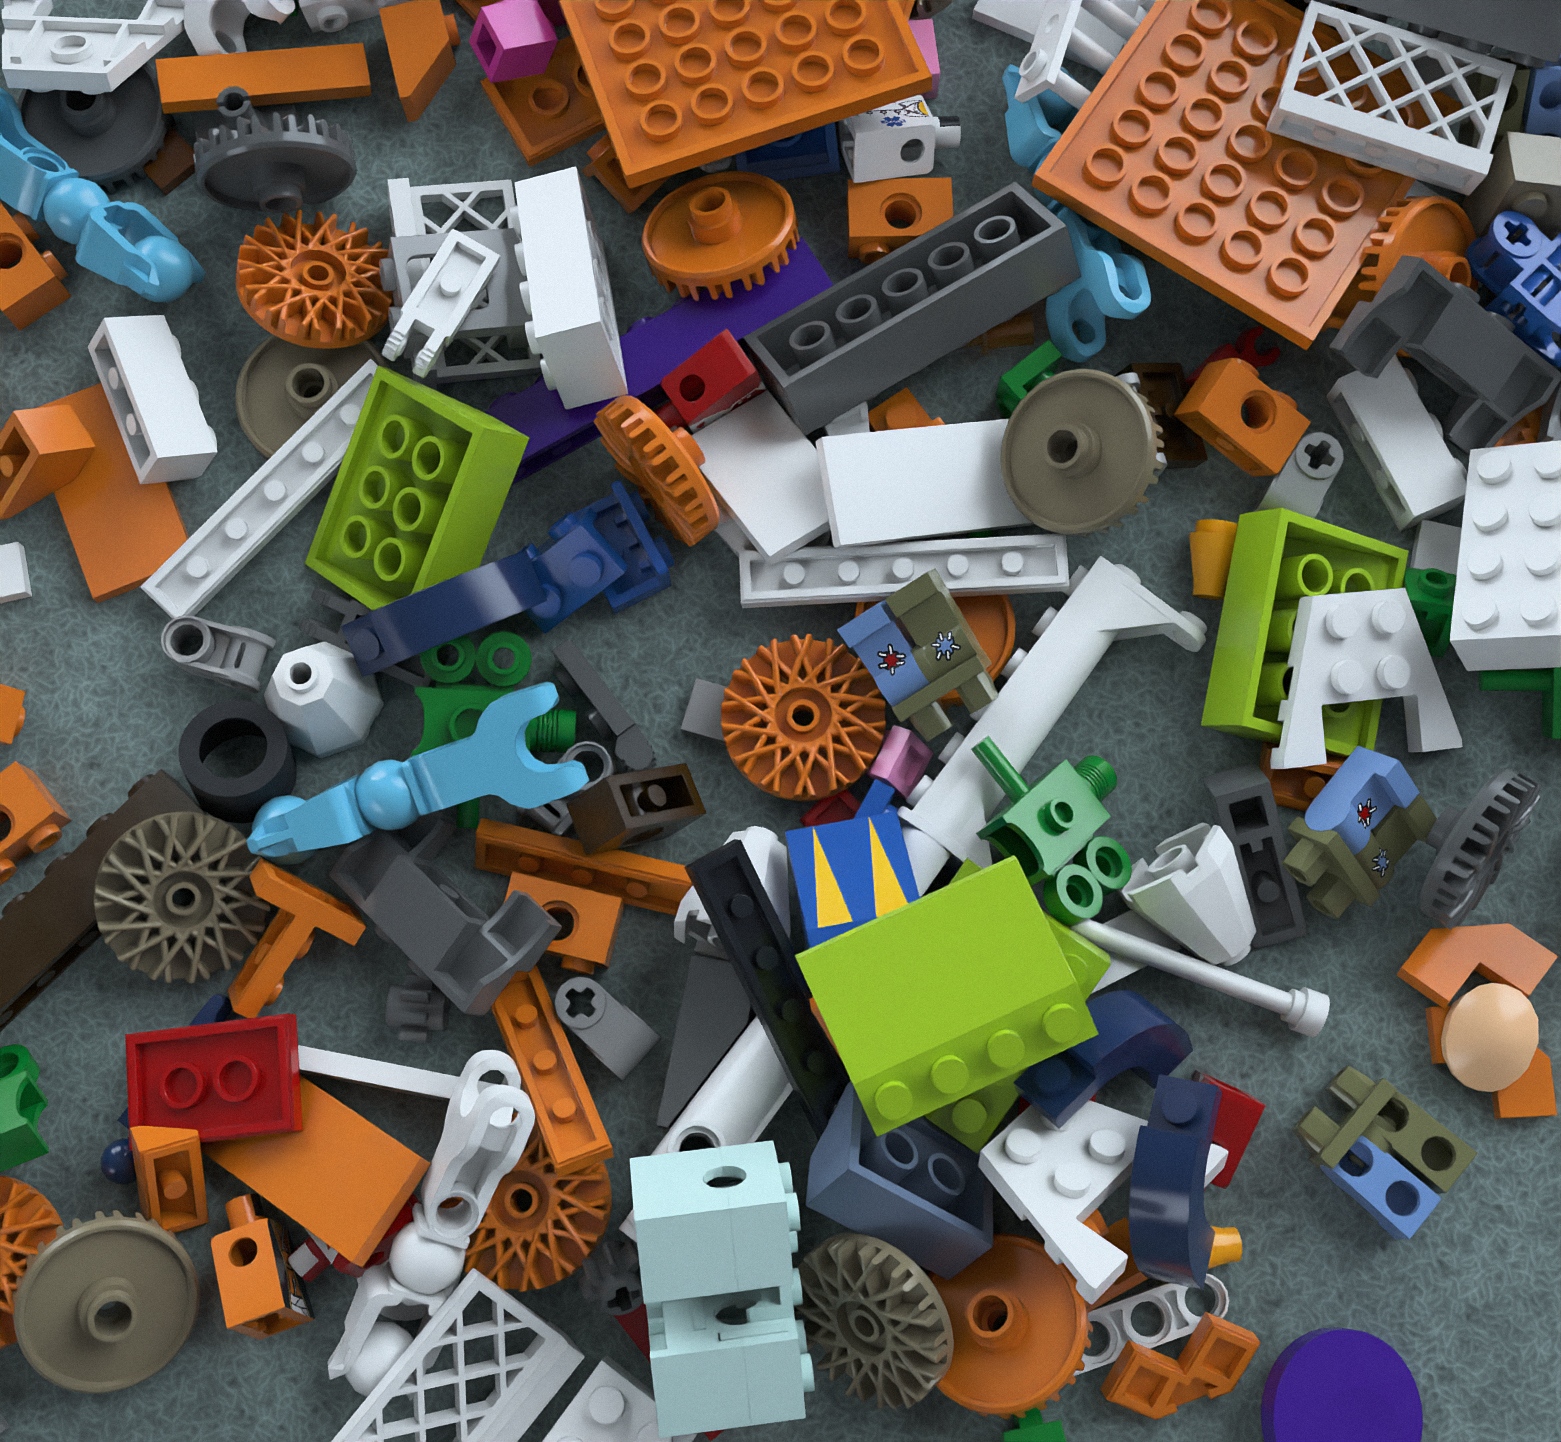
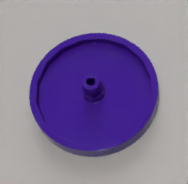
[1261,1327,1423,1442]

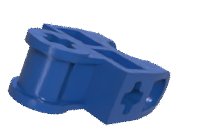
[1464,211,1561,367]

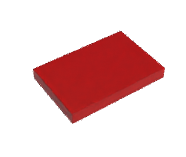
[125,1013,303,1151]

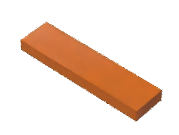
[155,43,371,114]
[475,818,693,916]
[490,964,614,1178]

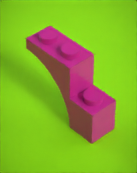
[469,0,566,83]

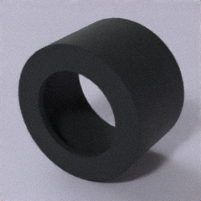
[178,700,297,823]

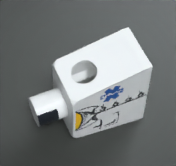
[837,95,961,183]

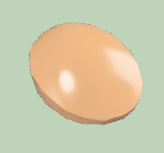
[1441,983,1539,1092]

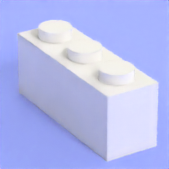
[88,315,218,485]
[1326,354,1468,532]

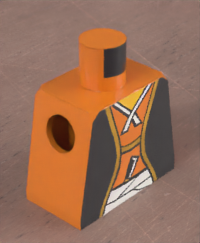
[211,1194,315,1340]

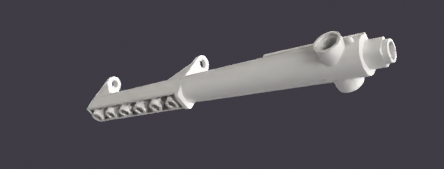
[619,556,1207,1243]

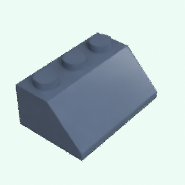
[806,1081,993,1280]

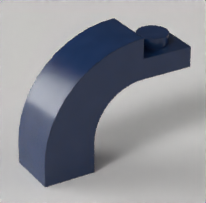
[341,551,547,677]
[1013,990,1193,1129]
[1129,1074,1222,1290]

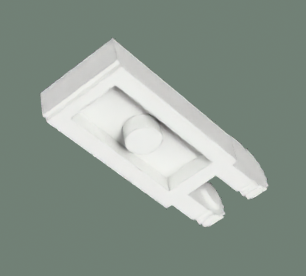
[382,229,501,378]

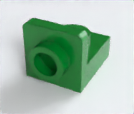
[995,340,1062,419]
[1402,567,1457,658]

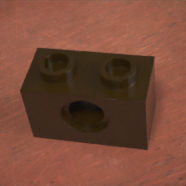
[566,763,707,855]

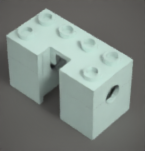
[630,1140,815,1438]

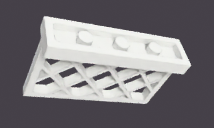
[1266,0,1517,196]
[387,178,541,390]
[331,1268,585,1442]

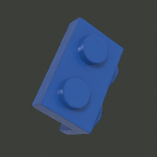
[573,480,675,615]
[516,507,628,634]

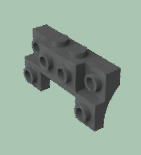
[1329,255,1561,456]
[328,810,562,1016]

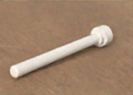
[1067,919,1330,1038]

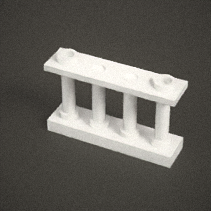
[1014,0,1156,110]

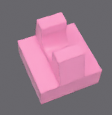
[865,725,933,800]

